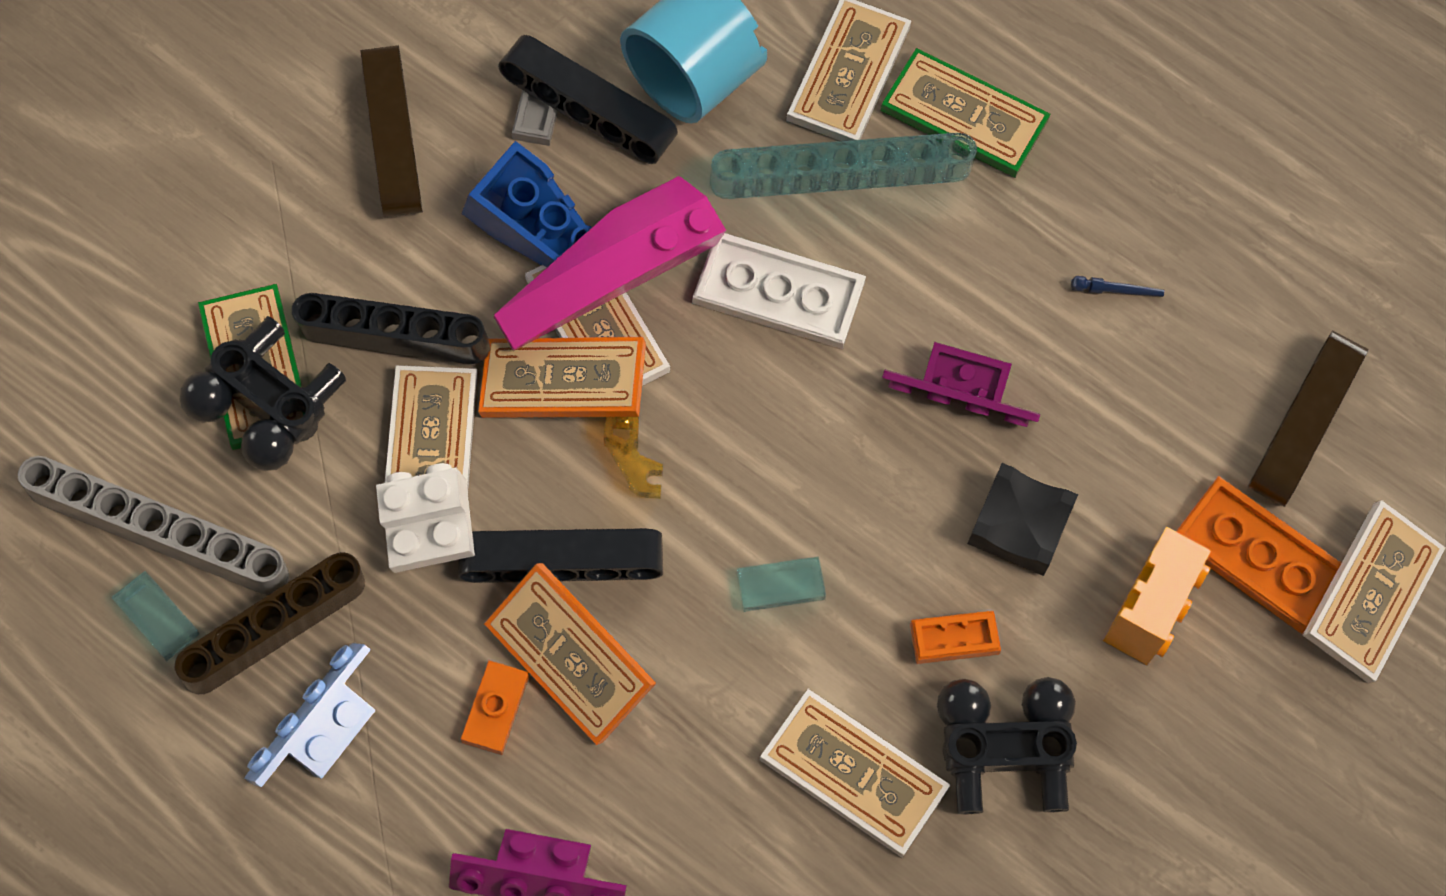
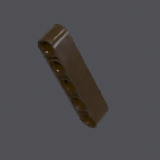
[360,45,423,218]
[1248,330,1369,507]
[174,552,365,695]

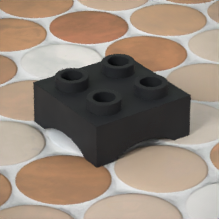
[967,463,1078,576]

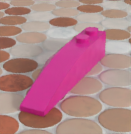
[493,176,726,351]

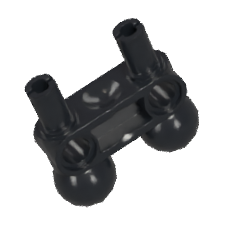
[179,316,346,471]
[937,677,1077,815]

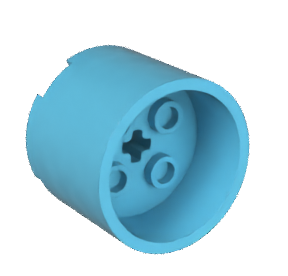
[620,0,767,124]

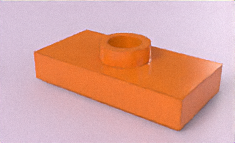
[910,611,1001,664]
[461,660,530,755]

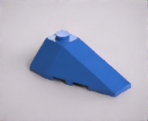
[461,141,592,267]

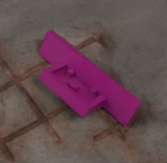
[882,342,1040,427]
[449,829,627,896]

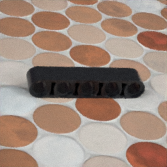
[498,35,678,164]
[291,293,490,364]
[458,528,663,583]

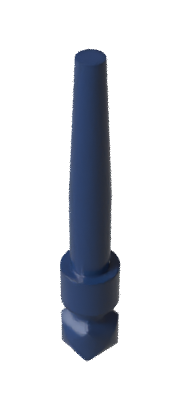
[1071,275,1164,297]

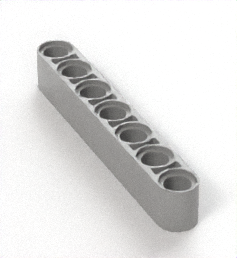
[18,456,290,595]

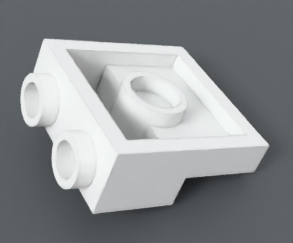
[376,463,475,573]

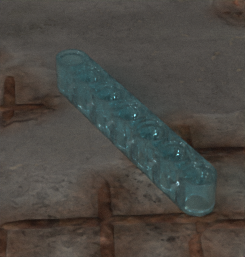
[710,133,977,199]

